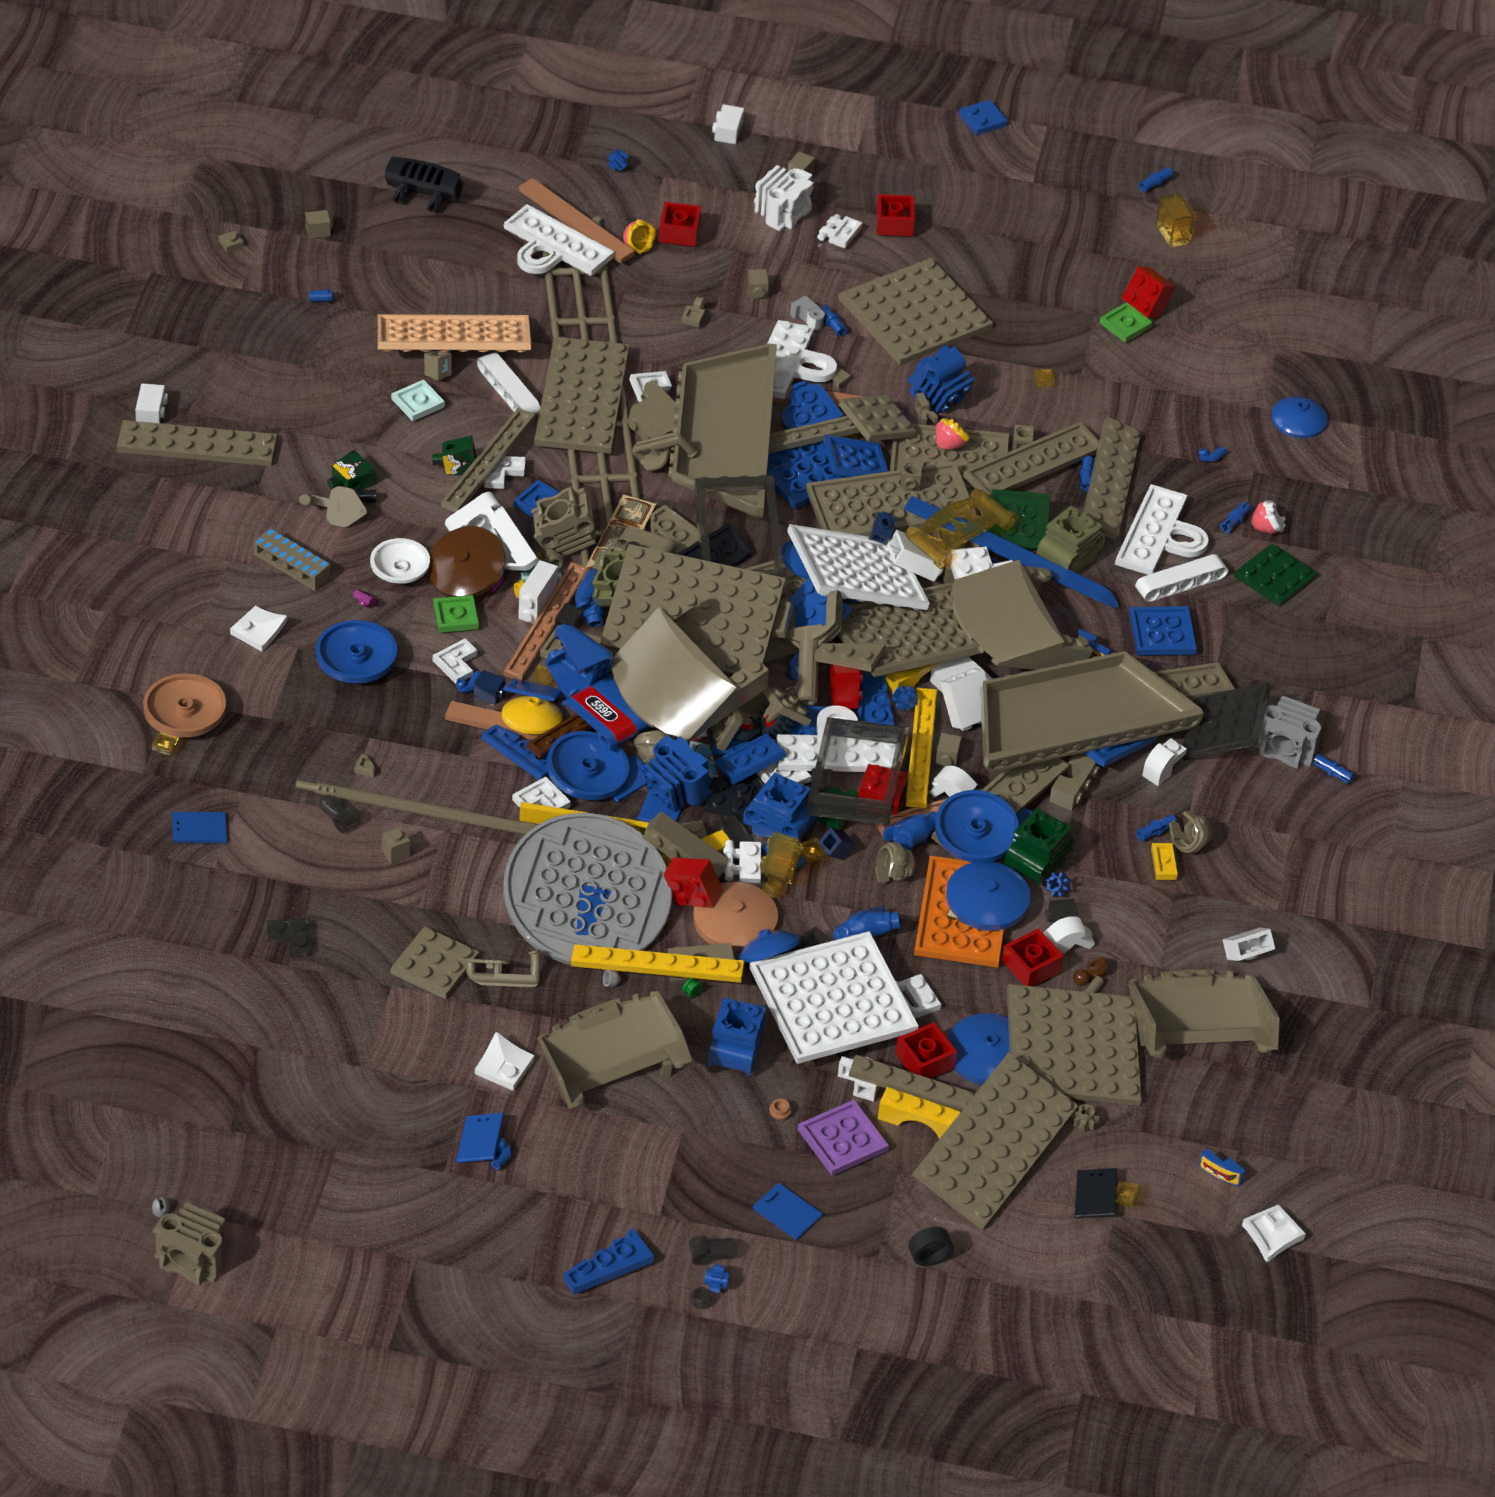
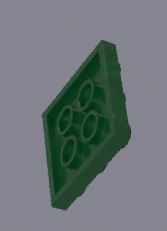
[988,489,1050,551]
[1234,543,1317,607]

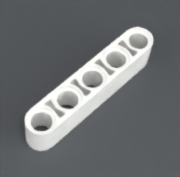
[477,352,540,415]
[1135,554,1228,602]

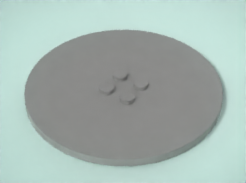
[503,813,672,965]

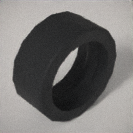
[908,1227,954,1266]

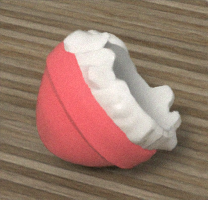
[1252,500,1285,535]

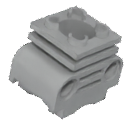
[1253,696,1321,768]

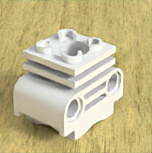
[754,165,814,231]

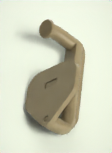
[632,433,697,471]
[299,486,369,527]
[466,949,541,987]

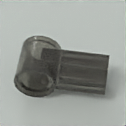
[320,795,361,833]
[689,1235,736,1266]

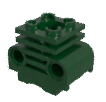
[1004,808,1074,885]

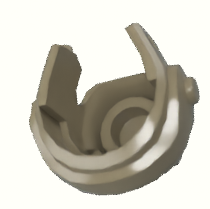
[634,730,675,765]
[1169,810,1212,854]
[875,842,916,884]

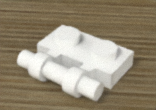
[817,214,862,248]
[723,840,761,883]

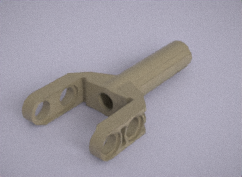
[780,590,843,706]

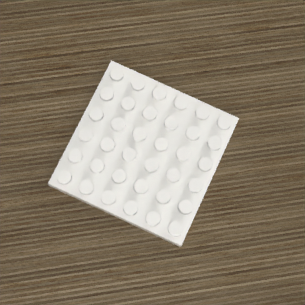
[787,524,930,610]
[750,931,918,1064]

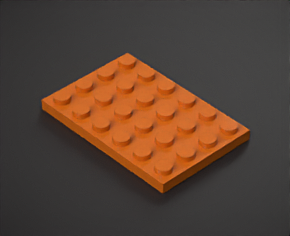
[914,856,1013,968]

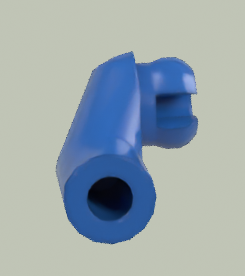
[491,1138,512,1170]

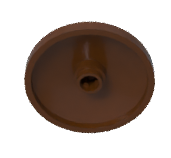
[428,526,506,598]

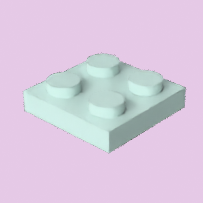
[391,380,445,421]

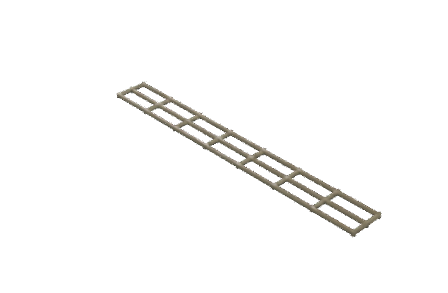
[542,216,645,567]

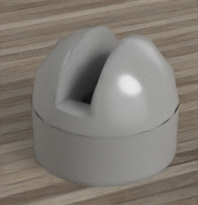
[603,970,621,987]
[152,1197,170,1217]

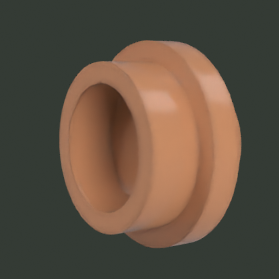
[769,1099,791,1120]

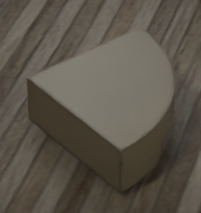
[832,367,851,389]
[354,754,375,778]

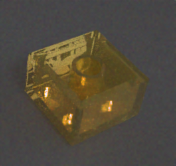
[1156,193,1196,247]
[760,831,803,886]

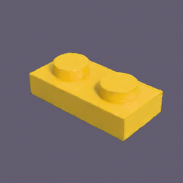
[1151,843,1178,880]

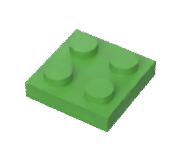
[1099,302,1153,343]
[433,595,479,633]

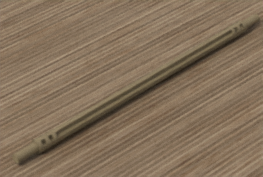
[296,780,537,835]

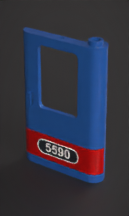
[562,673,650,750]

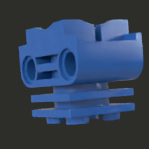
[907,345,975,414]
[643,735,712,812]
[743,772,818,848]
[708,998,767,1075]

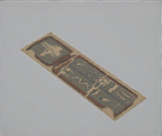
[586,495,656,570]

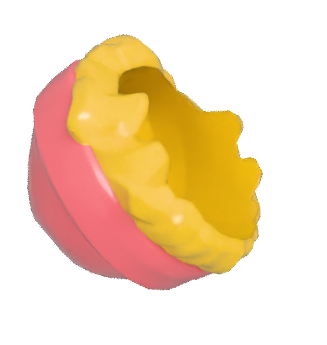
[624,220,656,254]
[935,418,970,450]

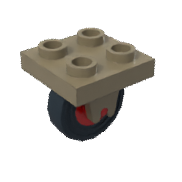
[711,708,760,751]

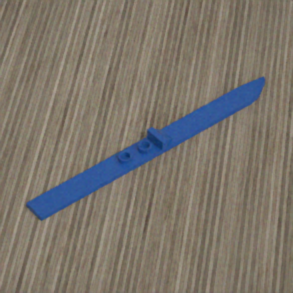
[904,496,1118,609]

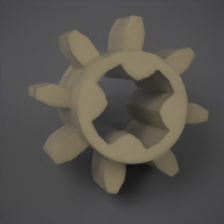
[1071,1104,1100,1131]

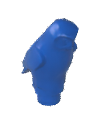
[575,568,604,627]
[883,812,937,850]
[833,905,901,940]

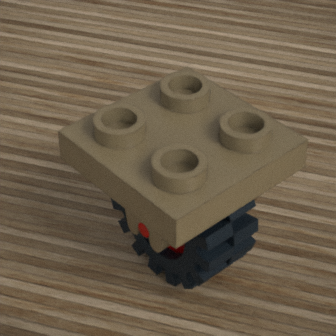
[757,686,812,740]

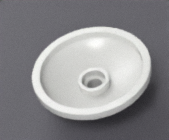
[370,538,430,584]

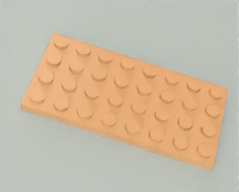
[378,314,531,352]

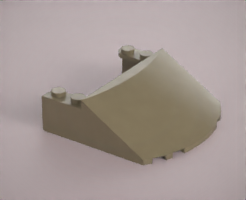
[950,560,1093,670]
[611,590,769,742]
[1129,969,1279,1057]
[537,991,692,1109]

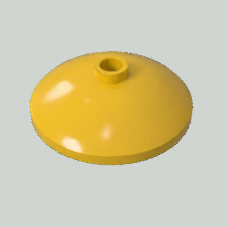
[501,696,563,734]

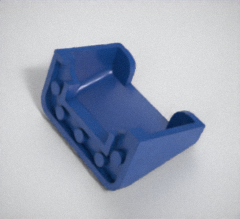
[545,623,614,699]

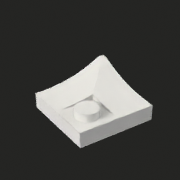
[230,606,287,652]
[475,1032,534,1091]
[1242,1205,1305,1262]

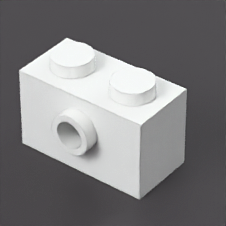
[1222,928,1275,961]

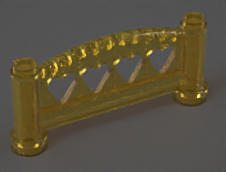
[905,488,1018,569]

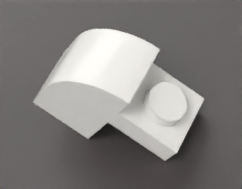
[1142,738,1187,786]
[928,766,977,798]
[1043,916,1095,954]
[838,1056,879,1101]

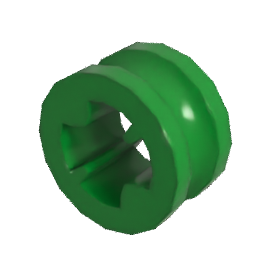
[682,978,704,999]

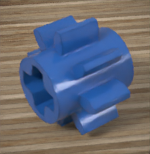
[607,149,629,171]
[892,685,917,711]
[1046,872,1072,898]
[704,1264,730,1293]

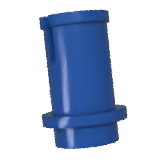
[309,288,333,303]

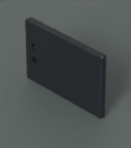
[1074,1168,1117,1218]

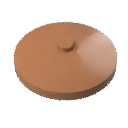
[143,673,226,737]
[693,882,778,952]

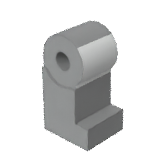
[790,295,825,330]

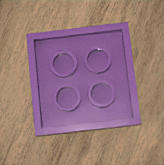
[797,1100,889,1176]

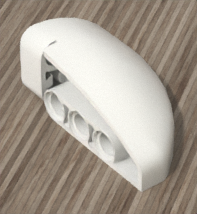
[445,492,539,571]

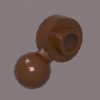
[1073,957,1109,986]

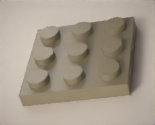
[839,395,916,441]
[391,926,479,999]

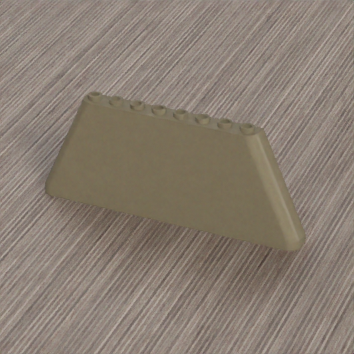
[668,344,777,518]
[981,651,1204,772]

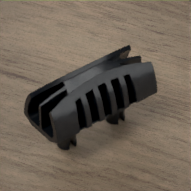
[385,157,464,213]

